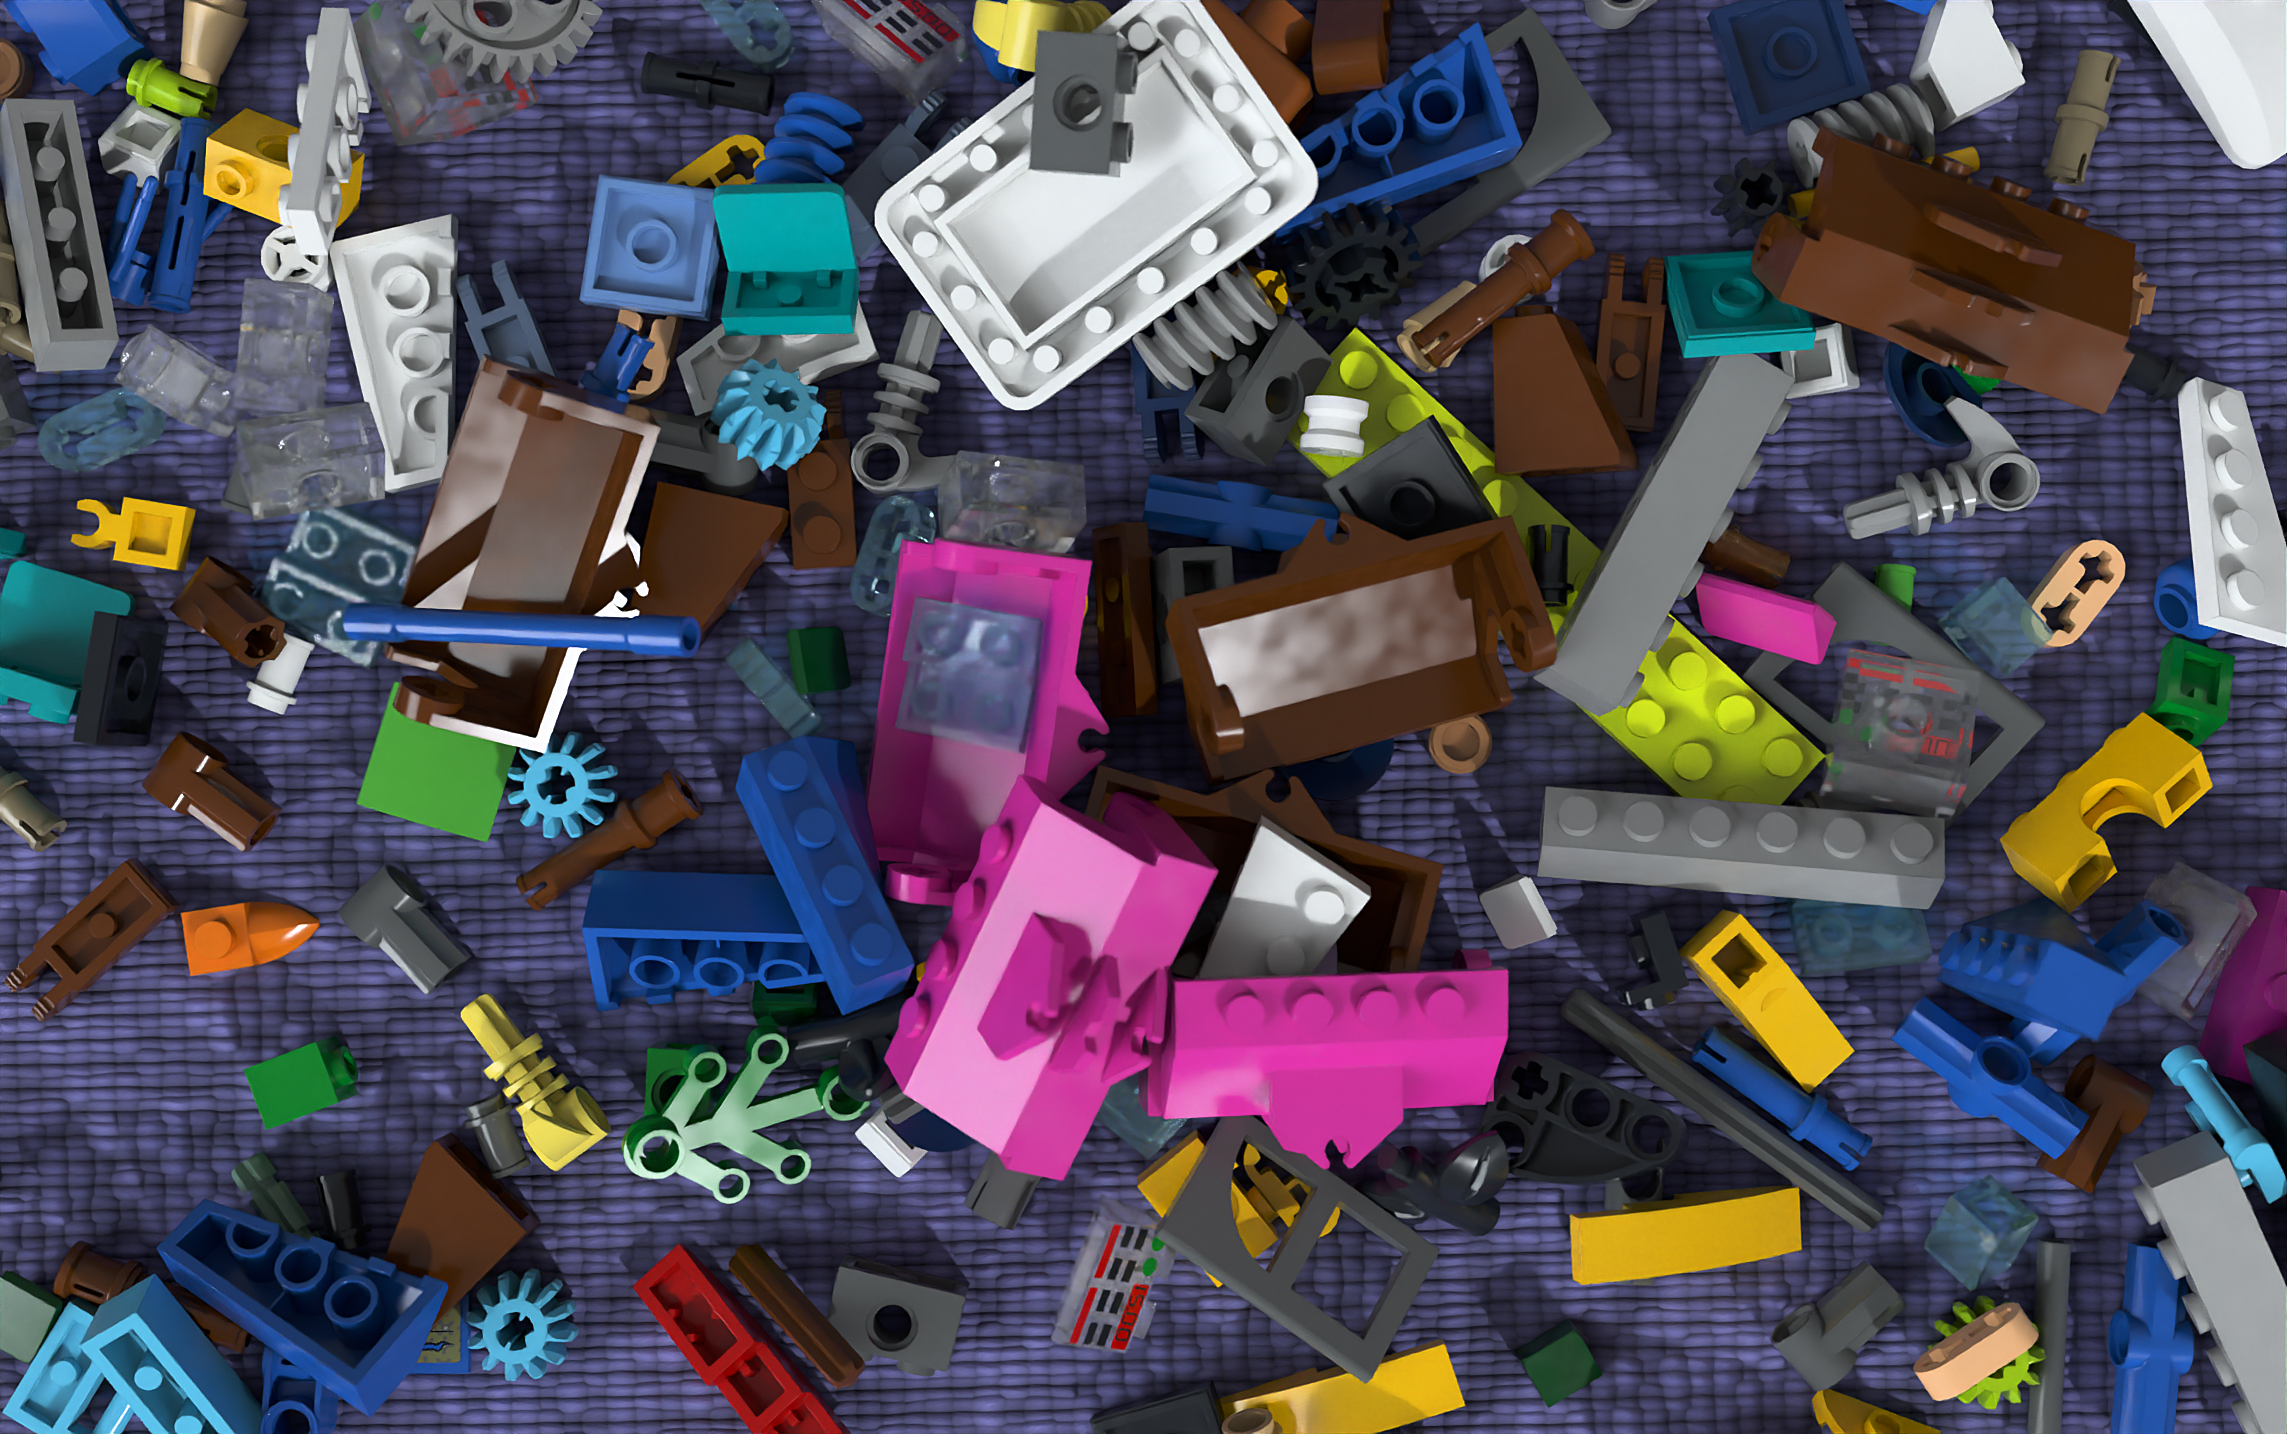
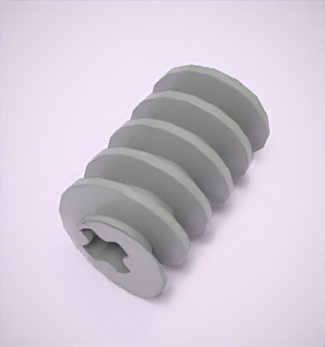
[1787,83,1935,189]
[1132,259,1278,391]

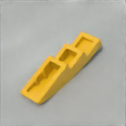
[1570,1184,1802,1285]
[1219,1338,1465,1434]

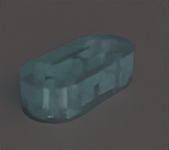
[699,0,795,71]
[38,387,166,473]
[850,495,936,618]
[724,635,828,738]

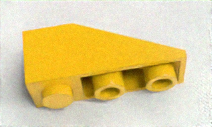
[1678,910,1854,1094]

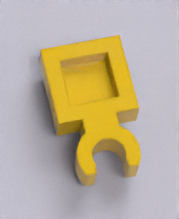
[71,497,196,572]

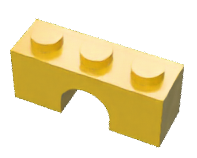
[2000,712,2213,914]

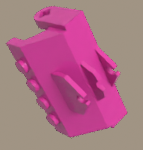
[865,538,1109,906]
[884,773,1218,1181]
[1138,949,1508,1169]

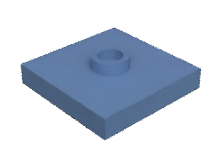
[579,174,722,321]

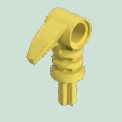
[973,0,1113,72]
[460,993,611,1171]

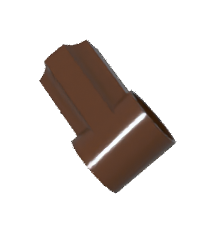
[170,555,287,668]
[141,731,282,852]
[2036,1054,2153,1194]

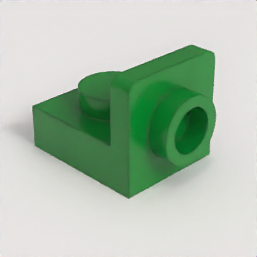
[2144,636,2235,747]

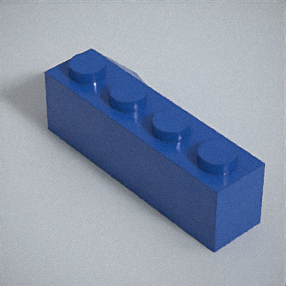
[3,0,155,97]
[1269,22,1523,247]
[735,735,915,1015]
[582,870,826,1012]
[1936,896,2128,1040]
[157,1198,449,1418]

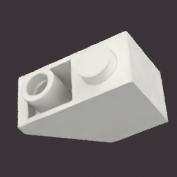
[1909,0,2026,133]

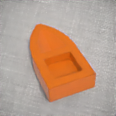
[181,901,320,976]

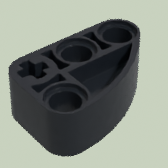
[1477,1051,1689,1186]

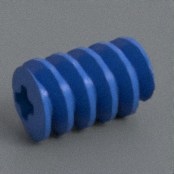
[751,92,866,184]

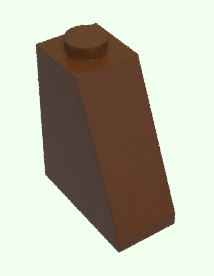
[1493,305,1640,479]
[631,481,791,657]
[384,1132,541,1332]

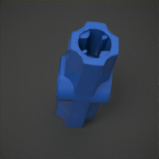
[1142,474,1338,554]
[2007,899,2189,1067]
[1890,995,2090,1160]
[2108,1241,2194,1434]

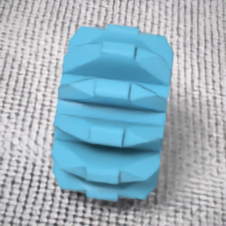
[710,358,827,471]
[508,731,618,838]
[466,1268,579,1381]

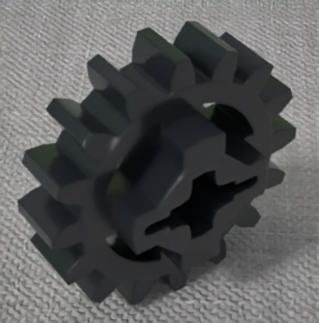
[1281,202,1423,330]

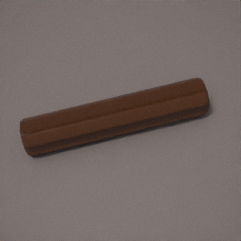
[729,1243,865,1389]

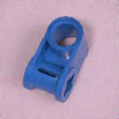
[259,1344,338,1434]

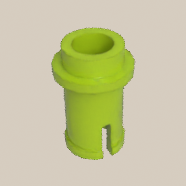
[126,58,218,120]

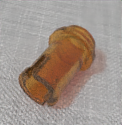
[1702,523,1790,590]

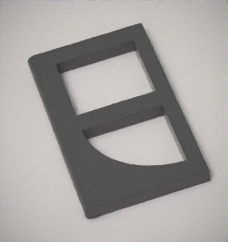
[1382,7,1613,258]
[1741,560,2047,831]
[1154,1115,1440,1384]

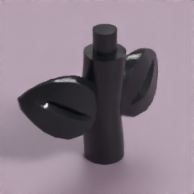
[787,989,915,1102]
[1352,1130,1509,1237]

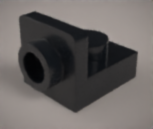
[1614,908,1689,1011]

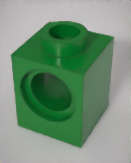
[243,1035,358,1130]
[644,1041,723,1121]

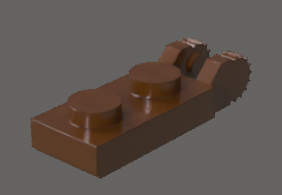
[1592,252,1666,435]
[787,389,860,571]
[4,858,180,1023]

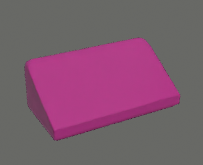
[1695,572,1837,665]

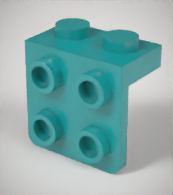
[712,183,861,336]
[0,560,136,724]

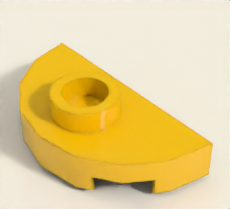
[1812,1389,1941,1434]

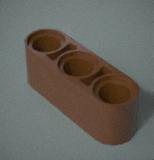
[1312,0,1394,95]

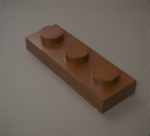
[1092,522,1160,719]

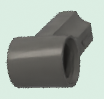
[643,406,758,496]
[338,864,471,995]
[1770,1261,1907,1392]

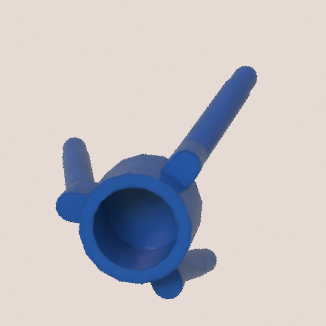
[103,173,234,306]

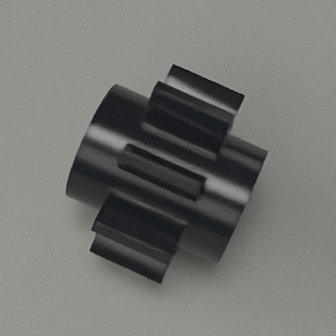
[1710,157,1794,239]

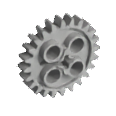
[403,0,603,83]

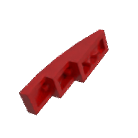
[632,1243,851,1434]

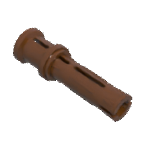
[1411,208,1595,368]
[516,767,703,911]
[53,1240,253,1354]

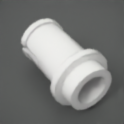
[246,632,315,715]

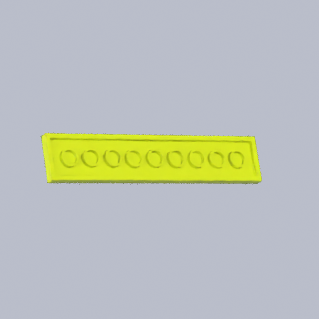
[1286,327,1825,805]

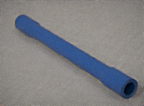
[343,602,701,657]

